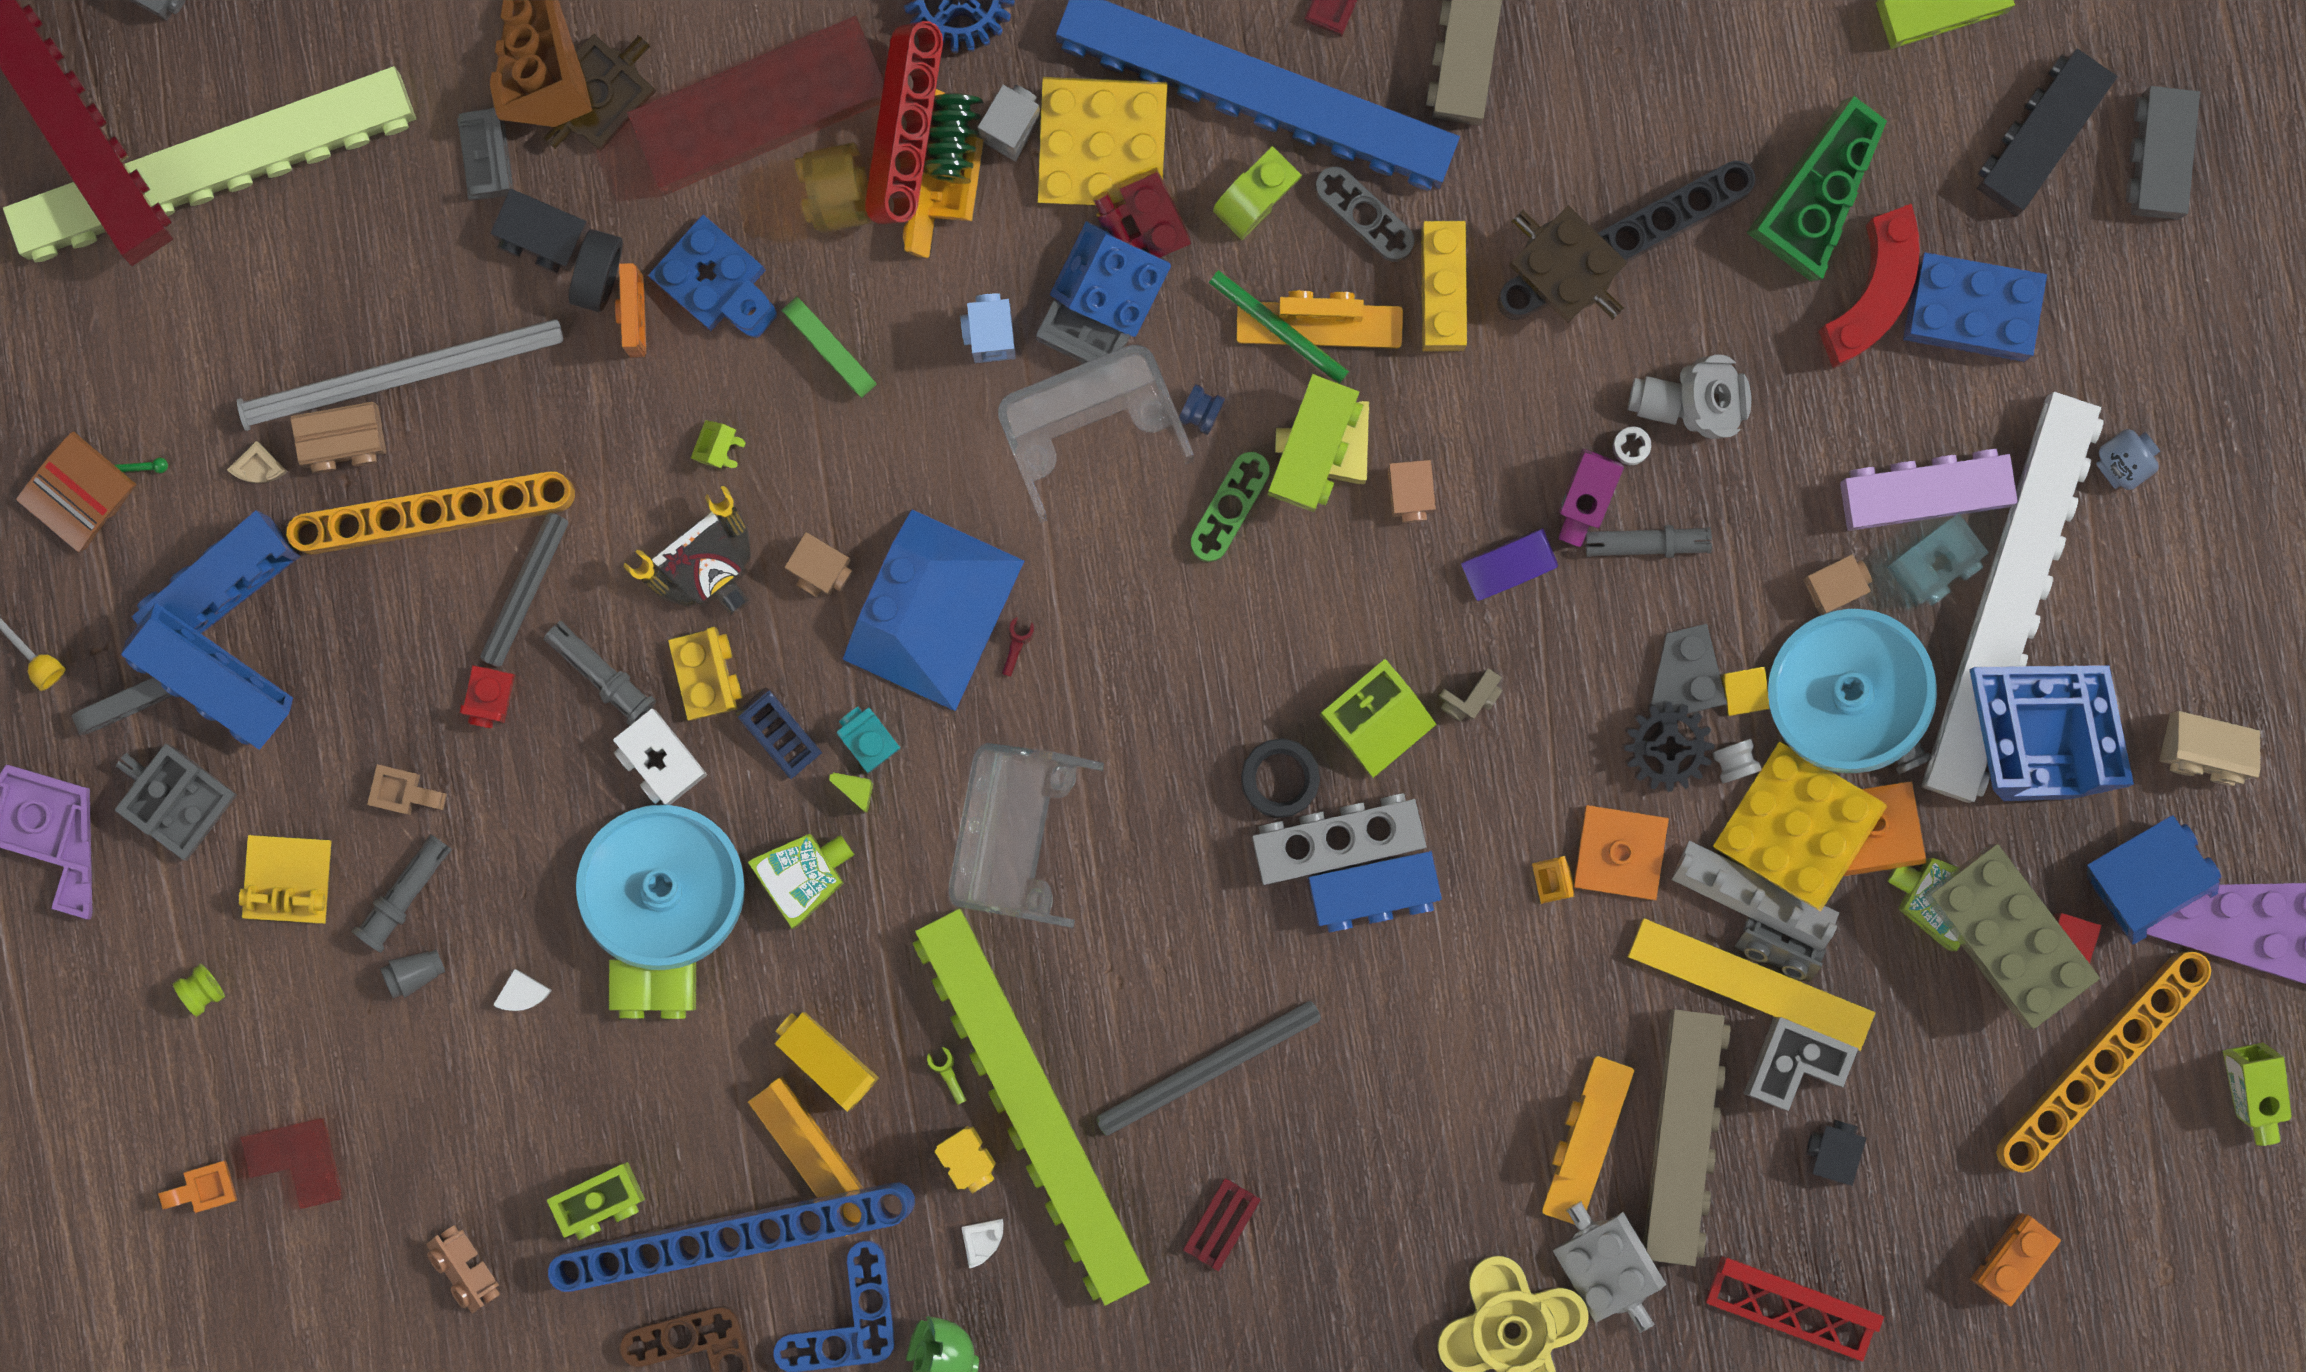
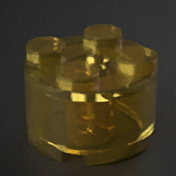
[795,142,872,234]

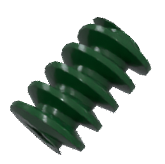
[923,93,983,184]

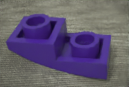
[1461,528,1558,601]

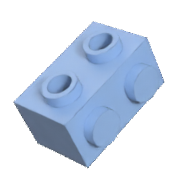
[960,294,1016,363]

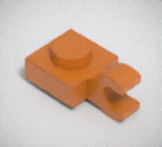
[158,1160,238,1213]

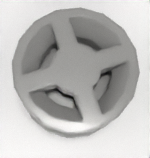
[1712,739,1762,784]

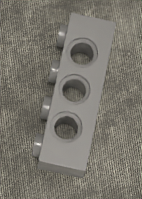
[1252,793,1427,885]

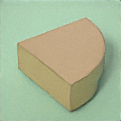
[227,441,288,484]

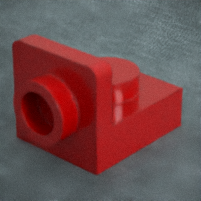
[459,666,515,729]

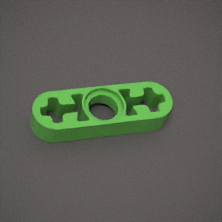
[781,296,877,398]
[1191,452,1270,562]

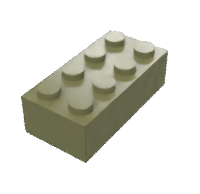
[1923,844,2101,1029]

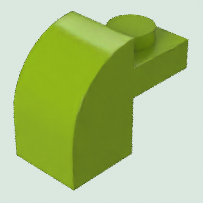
[1213,146,1302,240]

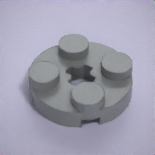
[1680,355,1751,439]

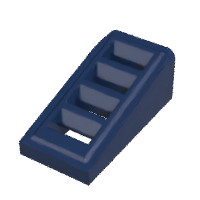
[735,687,822,779]

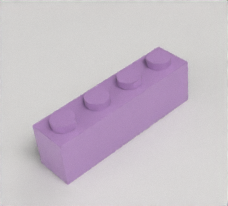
[1840,449,2018,531]

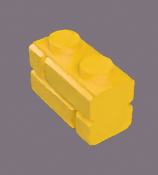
[935,1126,996,1193]

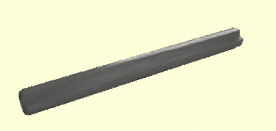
[1096,1001,1321,1136]

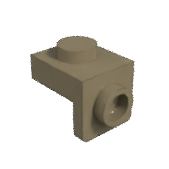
[1437,668,1503,722]

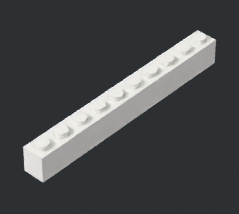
[1921,392,2103,803]

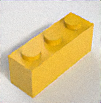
[1421,221,1467,351]

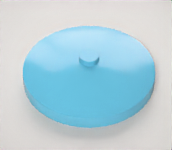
[1768,609,1937,773]
[576,805,745,970]

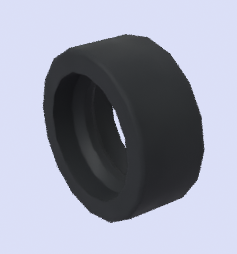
[569,229,623,312]
[1241,738,1320,818]

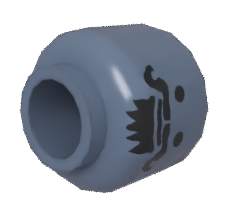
[2096,429,2161,490]

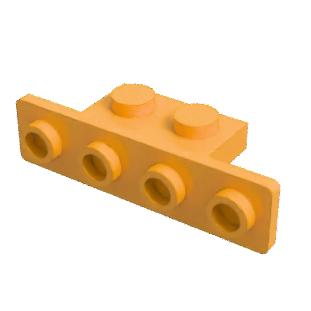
[903,89,984,258]
[1237,290,1403,348]
[1542,1056,1634,1225]

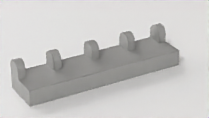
[1672,841,1839,952]

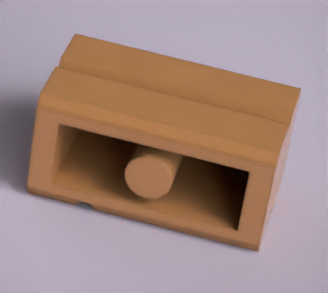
[291,402,386,474]

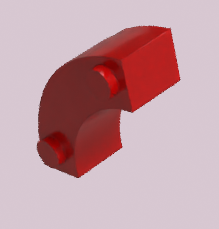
[1818,204,1920,369]

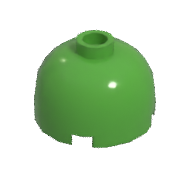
[906,1316,979,1372]

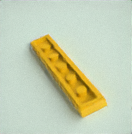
[1627,918,1876,1051]

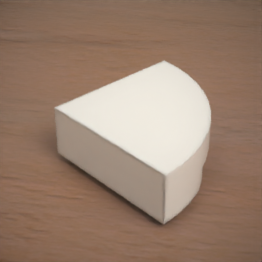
[494,969,552,1011]
[961,1218,1003,1268]

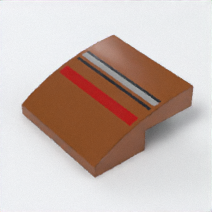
[16,432,137,552]

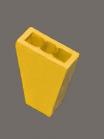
[775,1012,879,1112]

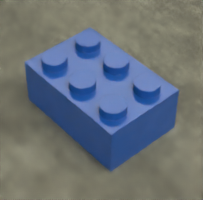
[1903,252,2047,362]

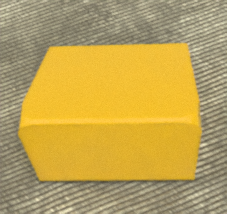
[1721,667,1769,716]

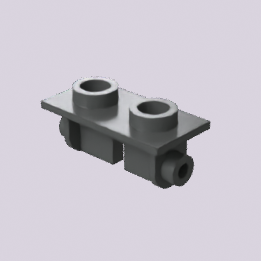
[1734,917,1826,982]

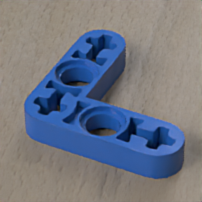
[773,1240,895,1372]

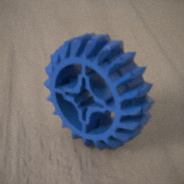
[904,0,1015,53]

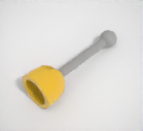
[0,618,65,691]

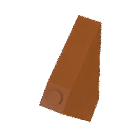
[490,0,592,127]

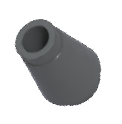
[380,949,445,999]

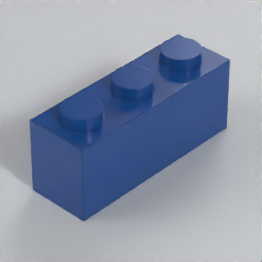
[1308,851,1442,933]

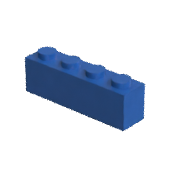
[121,602,293,750]

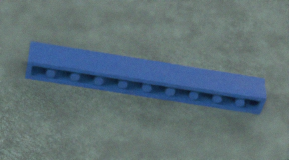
[1056,0,1460,191]

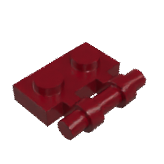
[1093,167,1191,258]

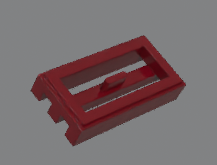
[1183,1178,1261,1271]

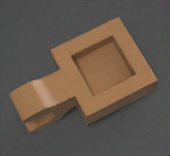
[367,764,447,815]

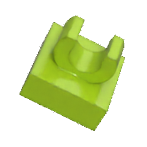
[691,420,746,468]

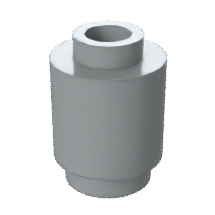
[1627,376,1684,425]

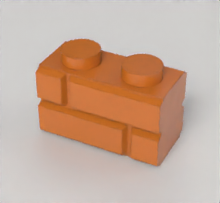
[1970,1213,2061,1307]

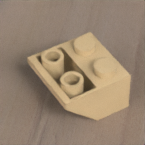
[2159,711,2260,786]

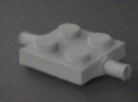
[1553,1201,1666,1333]

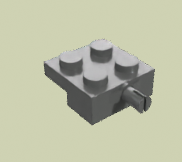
[115,743,237,861]

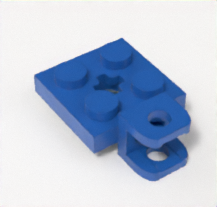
[648,215,777,338]

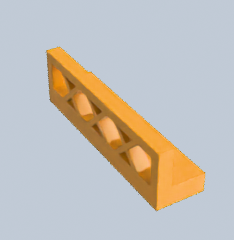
[748,1077,864,1236]

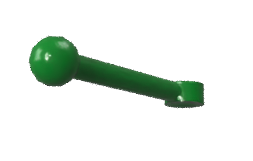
[114,457,168,474]

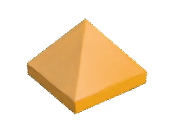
[1532,856,1574,904]

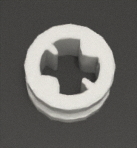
[1612,427,1651,466]

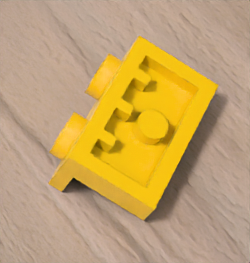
[668,627,742,721]

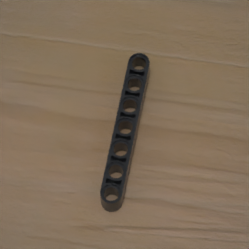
[1497,160,1755,320]

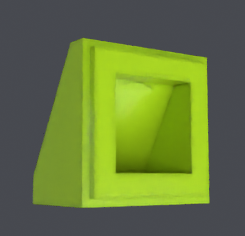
[829,772,873,813]

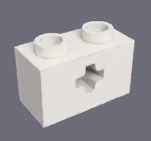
[613,709,708,805]

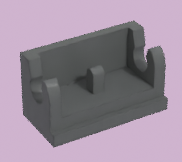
[457,108,514,201]
[1036,300,1131,377]

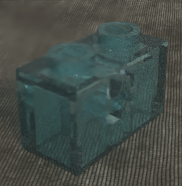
[1886,513,1989,606]

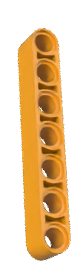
[286,472,575,554]
[1996,952,2211,1173]

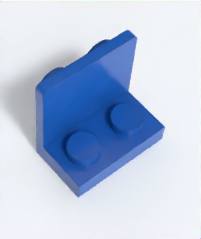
[1050,221,1171,337]

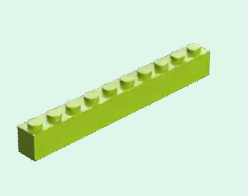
[913,909,1150,1306]

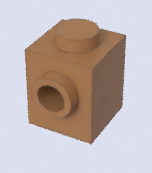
[784,532,853,597]

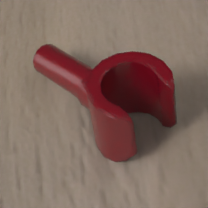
[1001,617,1034,677]

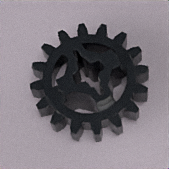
[1622,701,1714,792]

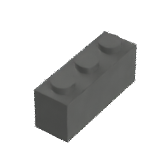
[2126,86,2200,220]

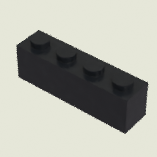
[1976,48,2118,217]

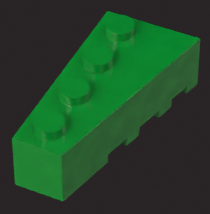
[1746,96,1887,282]

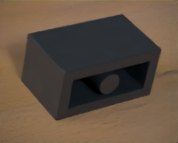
[490,188,591,274]

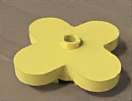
[1438,1256,1588,1372]

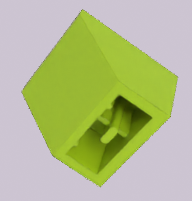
[1320,659,1437,778]

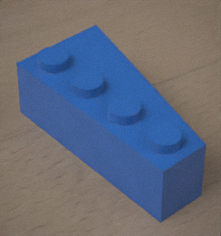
[131,510,301,634]

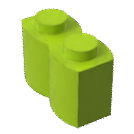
[609,959,696,1019]

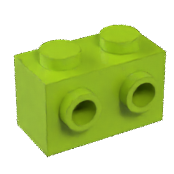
[547,1162,645,1241]

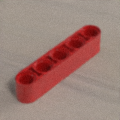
[865,21,943,224]

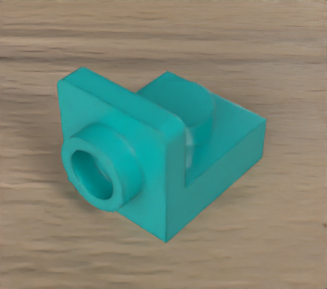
[836,707,901,774]

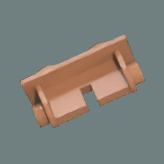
[426,1225,500,1314]

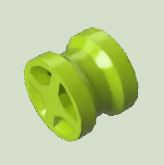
[173,964,225,1017]

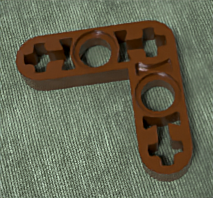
[620,1306,753,1372]

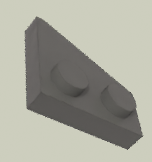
[1647,624,1727,716]

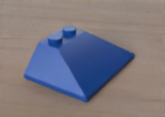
[843,509,1025,711]
[1969,665,2134,801]

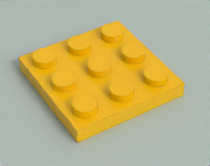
[1038,77,1167,205]
[1713,741,1887,912]

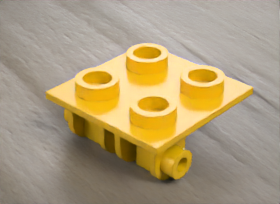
[239,835,332,924]

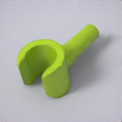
[927,1047,966,1105]

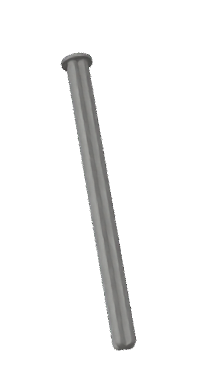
[237,319,563,431]

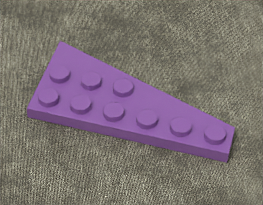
[2147,883,2306,984]

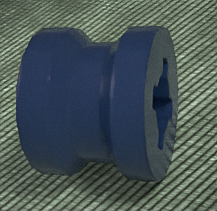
[1178,384,1226,436]

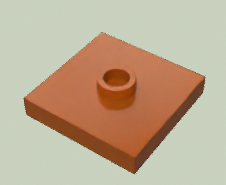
[615,263,646,357]
[1844,781,1926,876]
[1573,805,1669,900]

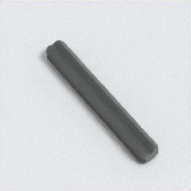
[480,512,568,667]

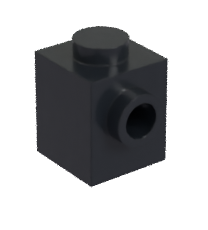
[1806,1119,1867,1186]

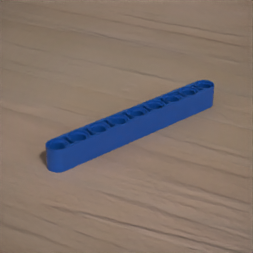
[548,1183,915,1292]

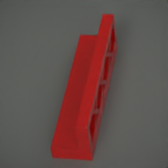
[1705,1256,1884,1362]

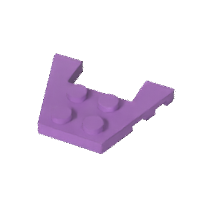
[0,764,92,919]

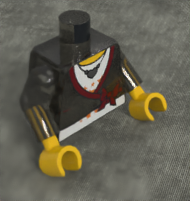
[624,486,751,616]

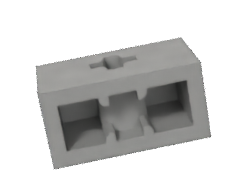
[978,85,1041,162]

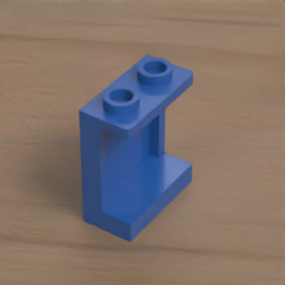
[2087,815,2221,945]

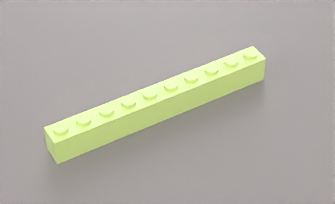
[3,66,417,262]

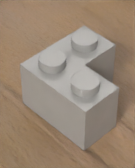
[1744,1016,1858,1111]

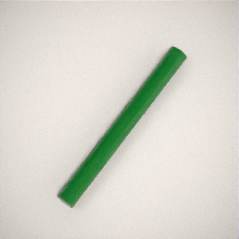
[1209,270,1349,384]

